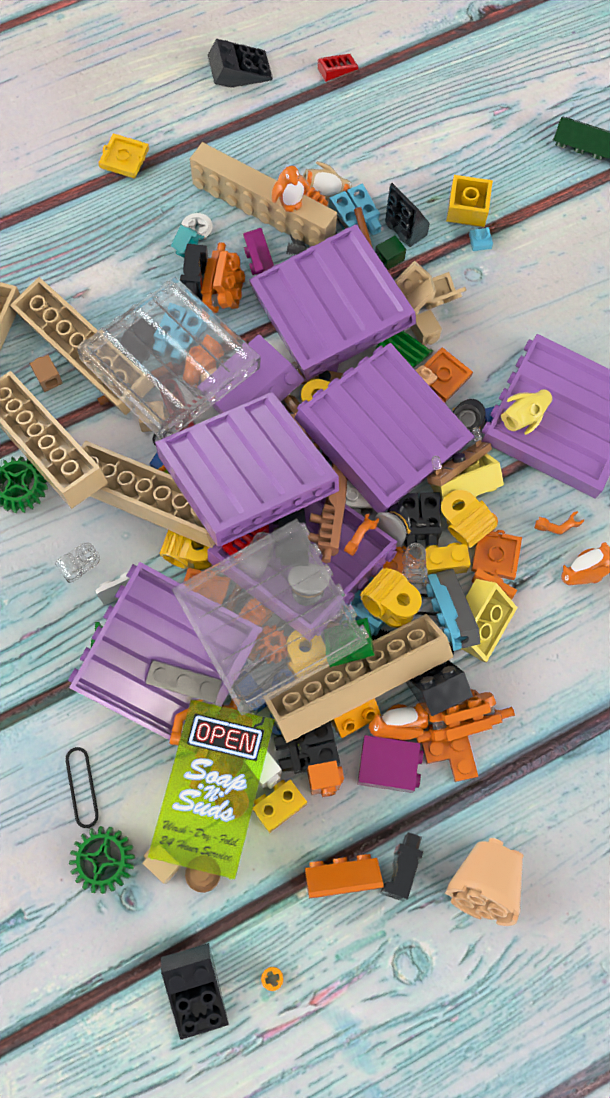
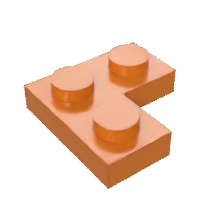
[421,736,478,782]

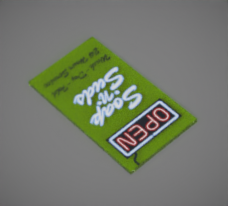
[148,699,275,880]

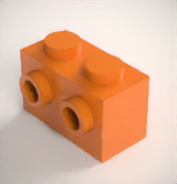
[307,761,344,797]

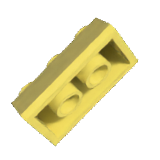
[430,454,504,506]
[461,579,518,663]

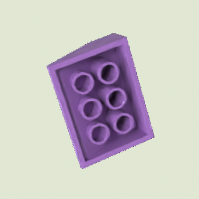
[197,334,304,414]

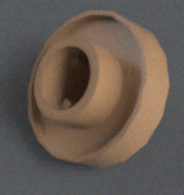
[185,856,221,893]

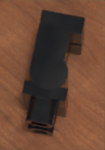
[180,244,209,308]
[397,492,442,551]
[274,721,340,774]
[380,832,424,902]

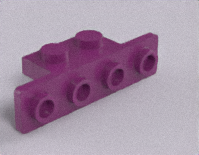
[243,228,274,276]

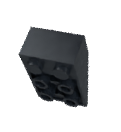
[207,38,273,88]
[385,183,430,247]
[406,660,473,717]
[161,943,229,1040]

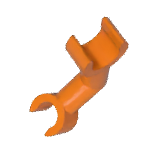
[534,511,584,535]
[344,514,379,556]
[169,699,209,745]

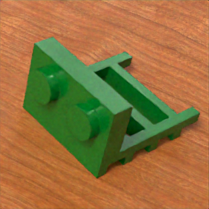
[372,330,434,368]

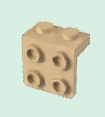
[395,261,436,315]
[420,272,467,311]

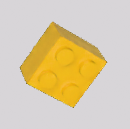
[446,175,493,227]

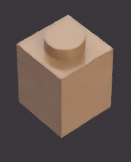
[29,355,63,392]

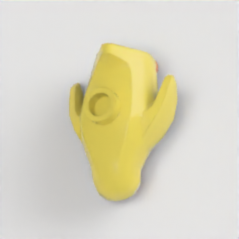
[501,389,553,435]

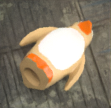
[303,162,352,200]

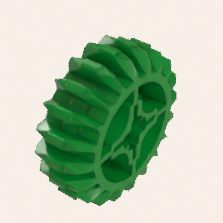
[0,456,48,513]
[69,826,135,894]

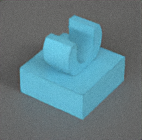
[469,227,493,251]

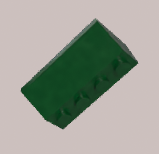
[553,116,610,163]

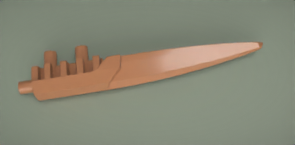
[307,462,347,563]

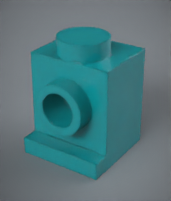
[171,225,205,258]

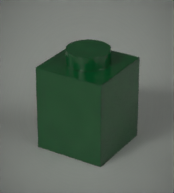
[375,235,407,270]

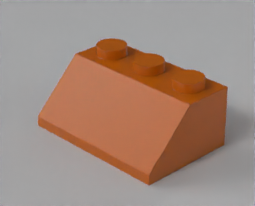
[305,854,384,899]

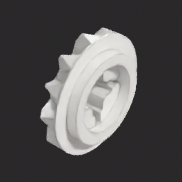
[181,213,213,242]

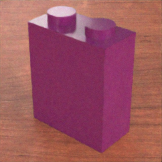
[357,735,424,793]

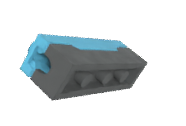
[425,569,480,651]

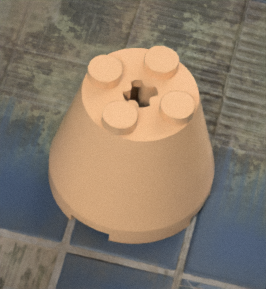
[445,838,523,926]

